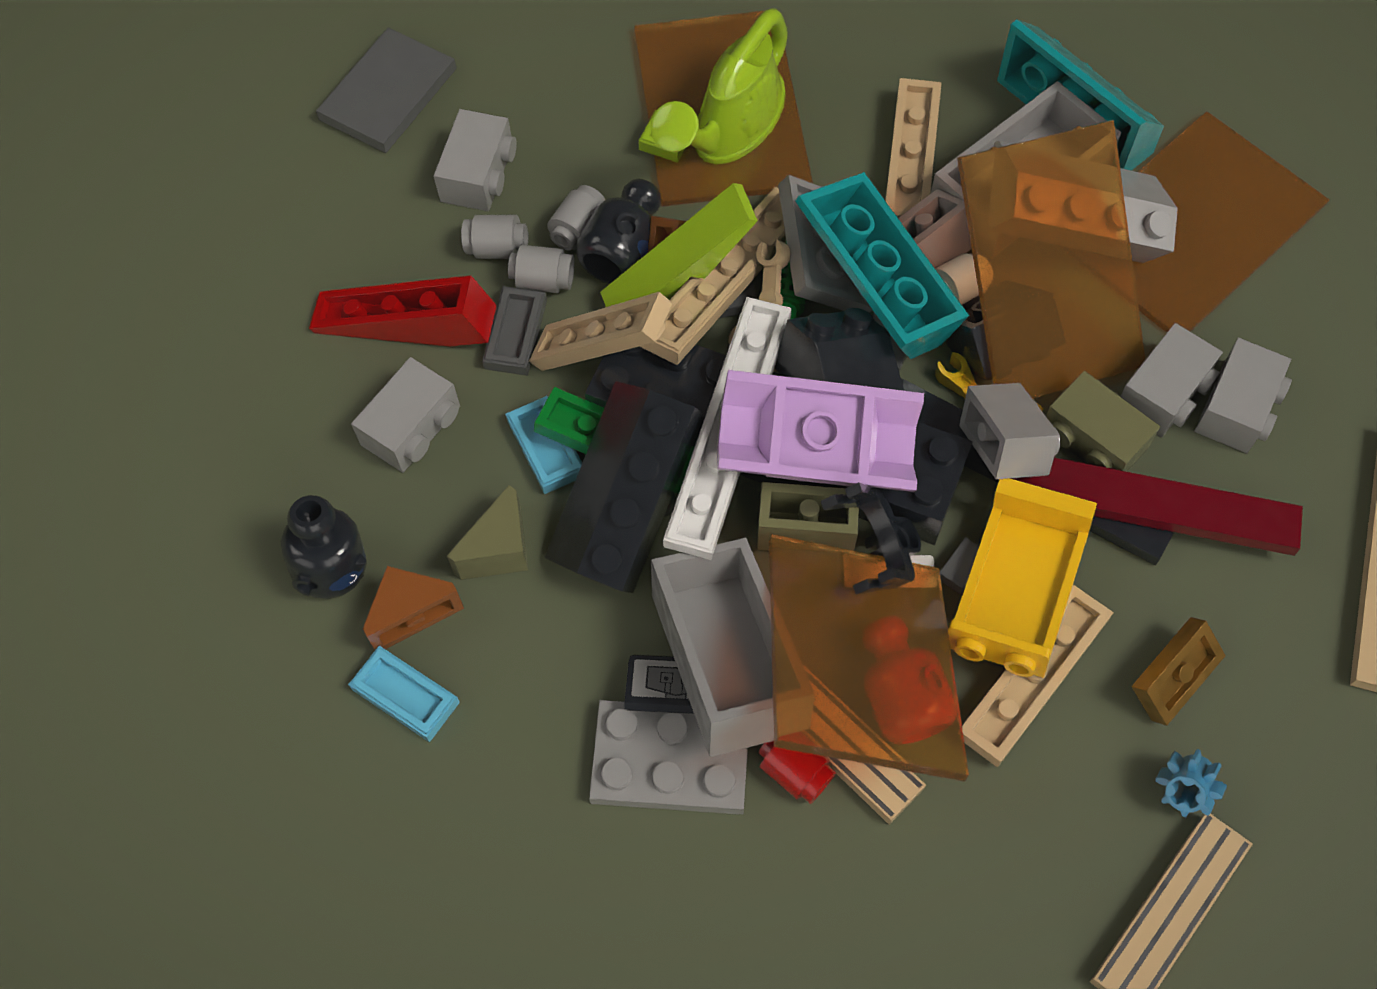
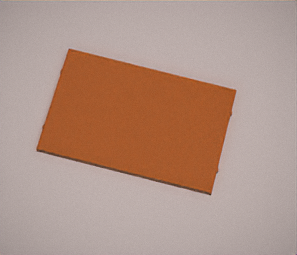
[634,11,813,207]
[1057,111,1329,332]
[957,120,1145,399]
[769,534,969,782]

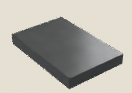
[316,28,457,153]

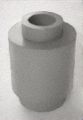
[547,185,606,250]
[461,215,528,259]
[508,244,574,293]

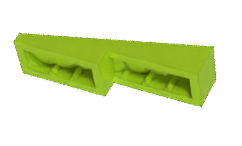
[600,183,758,307]

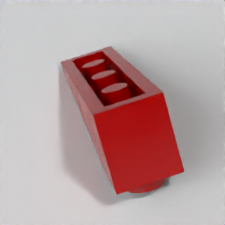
[309,275,497,346]

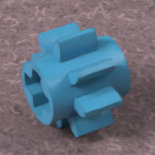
[1155,749,1227,817]

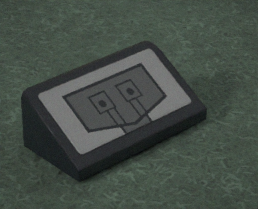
[624,655,694,714]

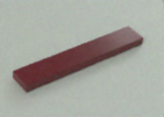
[1010,458,1303,556]

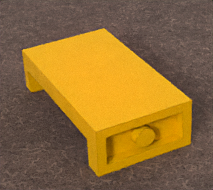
[946,478,1097,678]

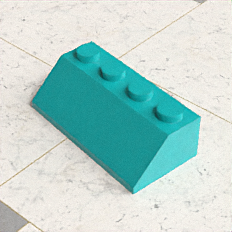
[997,19,1164,171]
[795,172,969,359]

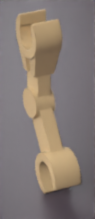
[729,240,791,344]

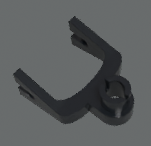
[821,482,921,595]

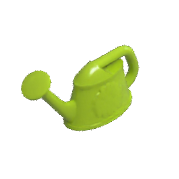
[650,8,788,164]

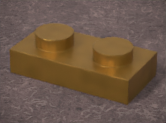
[1131,617,1226,726]

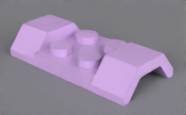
[717,370,924,492]

